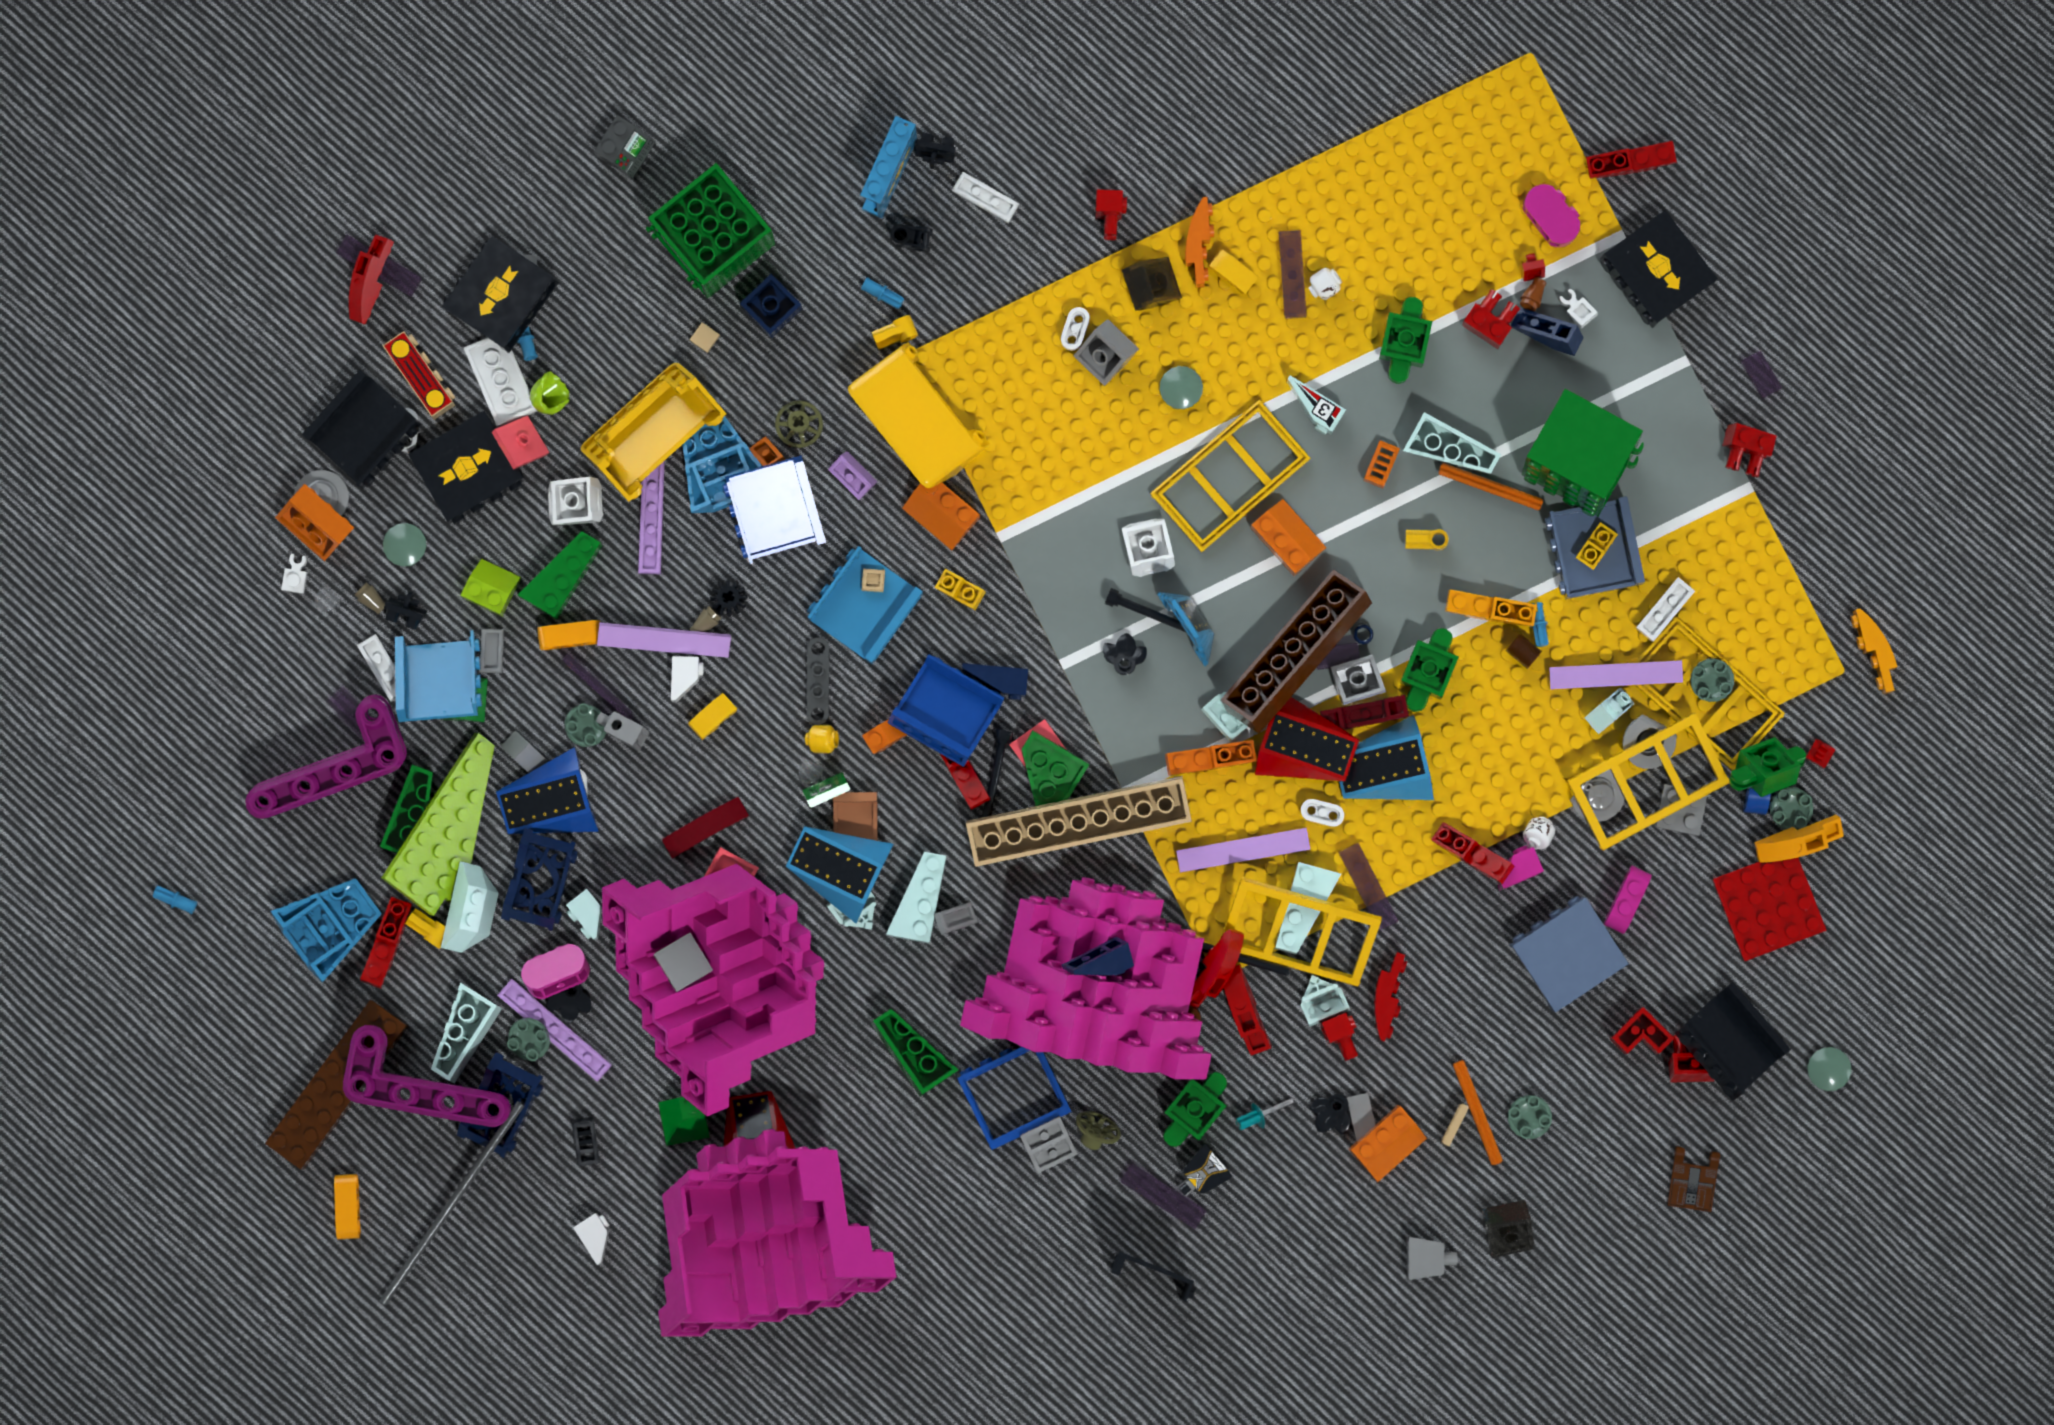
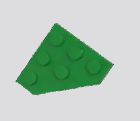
[1021,730,1089,806]

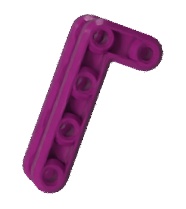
[245,694,407,819]
[343,1025,511,1127]

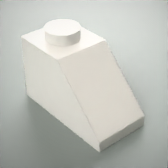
[671,656,704,702]
[573,1213,610,1265]

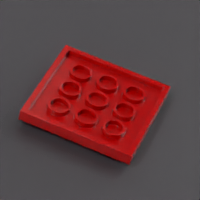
[1712,857,1827,962]

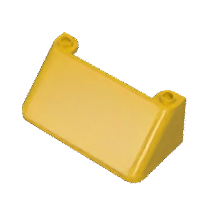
[848,342,990,488]
[581,363,726,502]

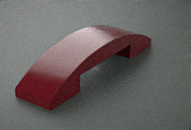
[1320,695,1410,730]
[662,797,749,859]

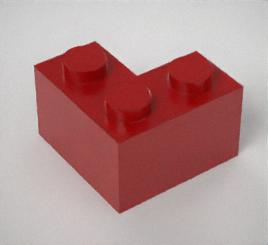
[1610,1007,1674,1055]

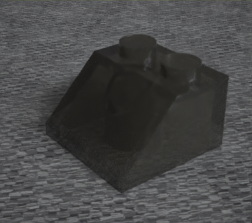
[1122,257,1182,311]
[1482,1200,1535,1258]

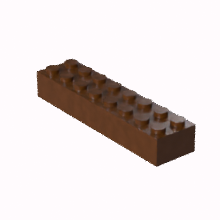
[1220,569,1372,734]
[265,999,409,1170]

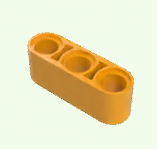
[537,620,601,650]
[334,1174,360,1240]

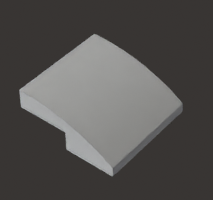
[653,933,713,993]
[1020,1116,1078,1173]

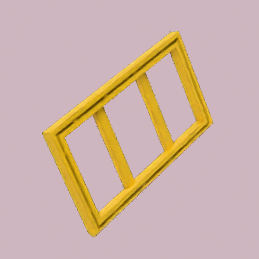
[1150,400,1311,553]
[1635,616,1785,771]
[1567,713,1729,851]
[1222,877,1382,987]

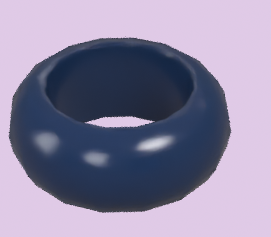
[1353,624,1374,645]

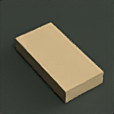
[1441,1103,1469,1147]

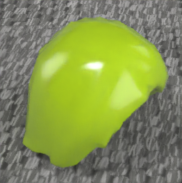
[529,371,569,415]

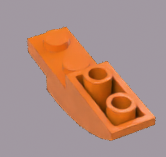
[1185,197,1214,288]
[1165,740,1257,776]

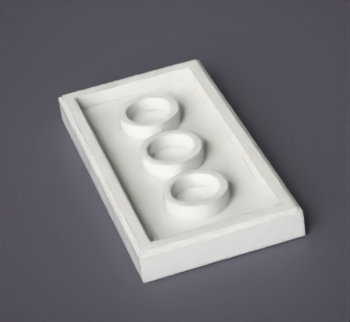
[464,338,537,428]

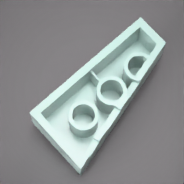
[1403,412,1501,474]
[886,852,946,944]
[1274,862,1341,955]
[431,983,502,1084]

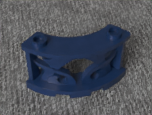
[501,828,578,931]
[457,1052,544,1158]

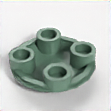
[1159,366,1203,410]
[383,523,426,567]
[1691,658,1734,702]
[565,703,606,747]
[1770,787,1813,830]
[507,1018,550,1062]
[1807,1047,1852,1091]
[1508,1095,1552,1139]

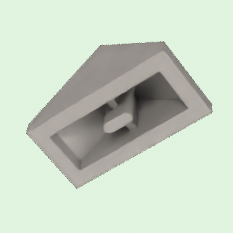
[501,730,547,773]

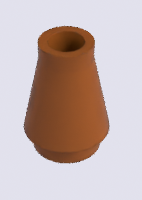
[1520,277,1547,312]

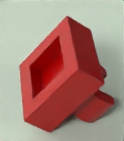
[1522,253,1545,282]
[1806,738,1836,769]

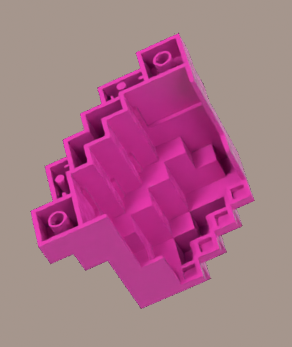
[602,864,824,1117]
[960,877,1212,1079]
[658,1129,896,1337]

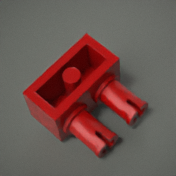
[1095,189,1127,240]
[1462,289,1520,349]
[1722,423,1777,477]
[1319,1013,1358,1061]
[1668,1035,1714,1082]

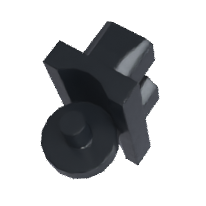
[915,133,956,169]
[384,591,428,630]

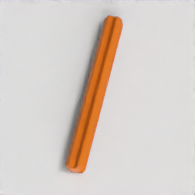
[1438,463,1543,510]
[1453,1060,1503,1165]

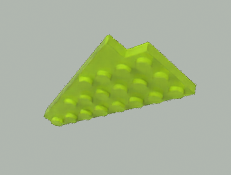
[381,733,495,916]

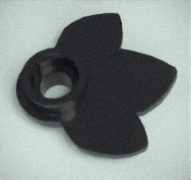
[1103,633,1147,675]
[547,984,591,1024]
[1309,1094,1351,1135]

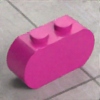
[1523,184,1580,248]
[1603,865,1652,934]
[521,944,590,999]

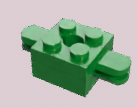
[1379,297,1432,384]
[1400,628,1459,712]
[1729,737,1806,797]
[1163,1072,1227,1147]

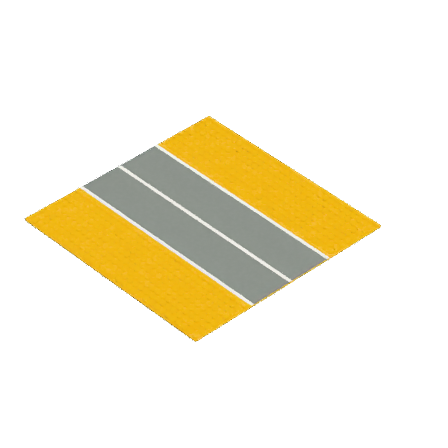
[915,53,1845,968]

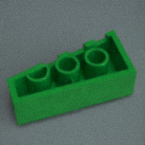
[518,531,602,620]
[380,764,433,854]
[870,1009,958,1097]

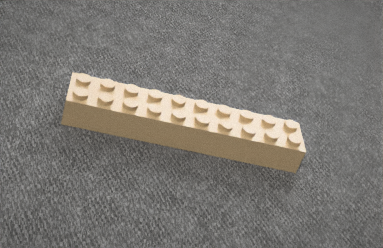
[966,776,1192,867]

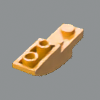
[1445,589,1537,627]
[1851,609,1898,694]
[1754,814,1844,863]

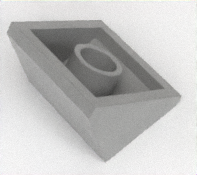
[1331,654,1386,705]

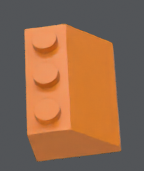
[902,483,980,551]
[275,484,354,562]
[1250,499,1327,576]
[1348,1105,1427,1182]

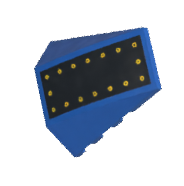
[496,747,599,834]

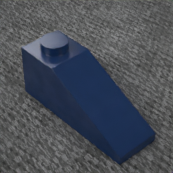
[1511,308,1583,356]
[962,663,1028,701]
[1062,937,1134,975]

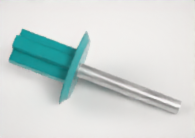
[1236,1098,1294,1130]

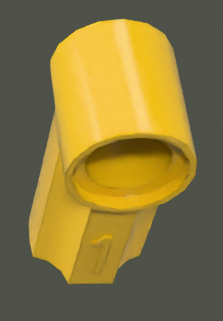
[872,315,918,350]
[1405,529,1449,551]
[405,908,445,949]

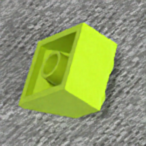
[460,559,521,617]

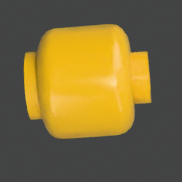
[805,725,839,754]

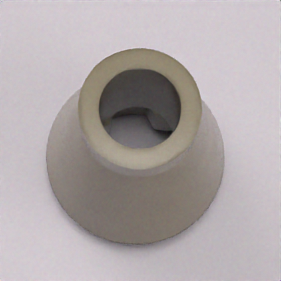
[355,582,385,614]
[690,605,722,632]

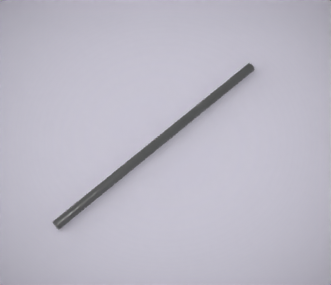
[379,1101,525,1305]

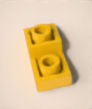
[1208,249,1258,294]
[1576,522,1618,570]
[934,569,986,611]
[688,693,737,740]

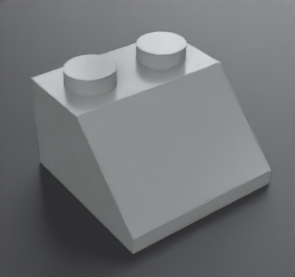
[1074,319,1139,386]

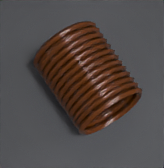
[1506,633,1542,669]

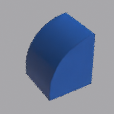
[1743,788,1771,815]

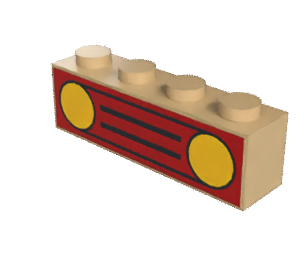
[383,331,455,420]

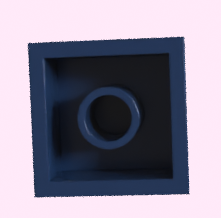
[740,274,802,339]

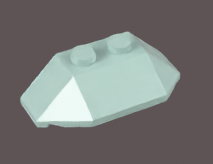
[441,862,498,953]

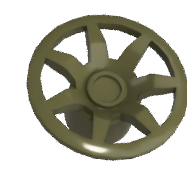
[775,401,823,448]
[1076,1111,1121,1150]

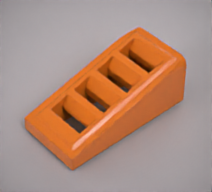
[1363,440,1400,489]

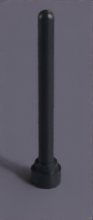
[1105,588,1186,632]
[982,729,1013,817]
[1202,942,1291,976]

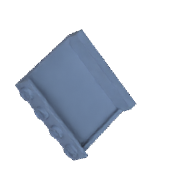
[1545,496,1645,600]
[1509,896,1629,1013]

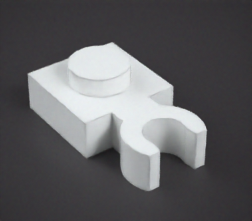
[1559,289,1598,329]
[281,554,308,594]

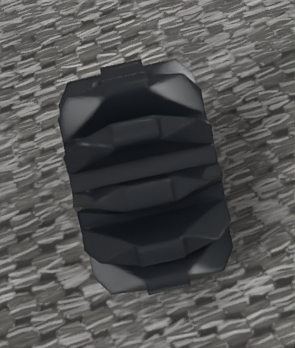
[710,579,748,617]

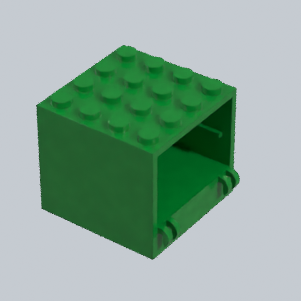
[645,163,775,299]
[1521,389,1644,517]

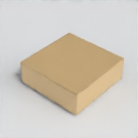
[690,322,720,353]
[862,569,885,593]

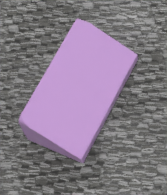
[828,452,877,500]

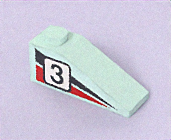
[1287,375,1346,435]

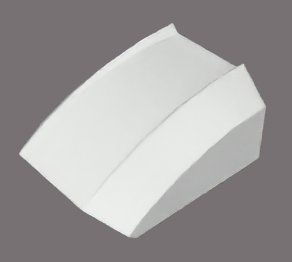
[548,477,603,525]
[1122,519,1175,577]

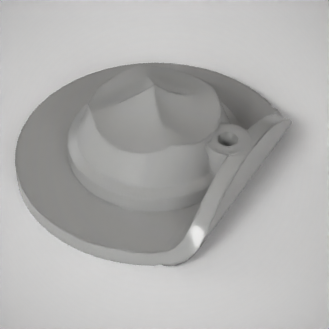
[294,470,349,516]
[1622,715,1677,769]
[1570,769,1625,822]

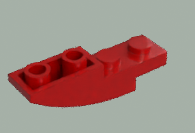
[1586,141,1677,179]
[349,234,394,325]
[939,753,990,810]
[1431,822,1515,884]
[360,897,412,989]
[1189,929,1244,1008]
[1374,952,1407,1042]
[1224,964,1272,1056]

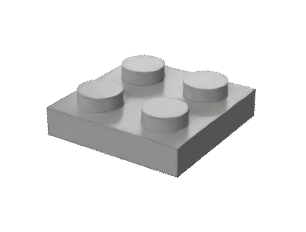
[1655,784,1707,836]

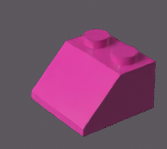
[1498,845,1544,891]

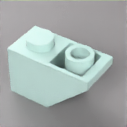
[1584,687,1635,734]
[566,889,602,940]

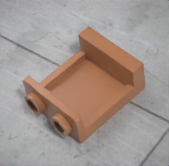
[833,792,878,841]

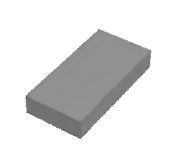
[480,629,504,674]
[934,902,978,935]
[1347,1093,1375,1141]

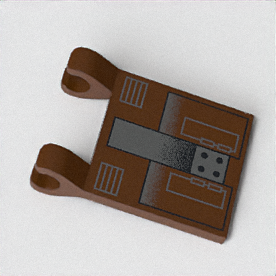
[1667,1146,1720,1212]

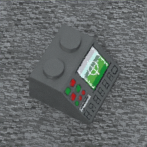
[594,115,656,179]

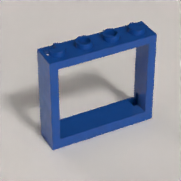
[957,1046,1072,1150]

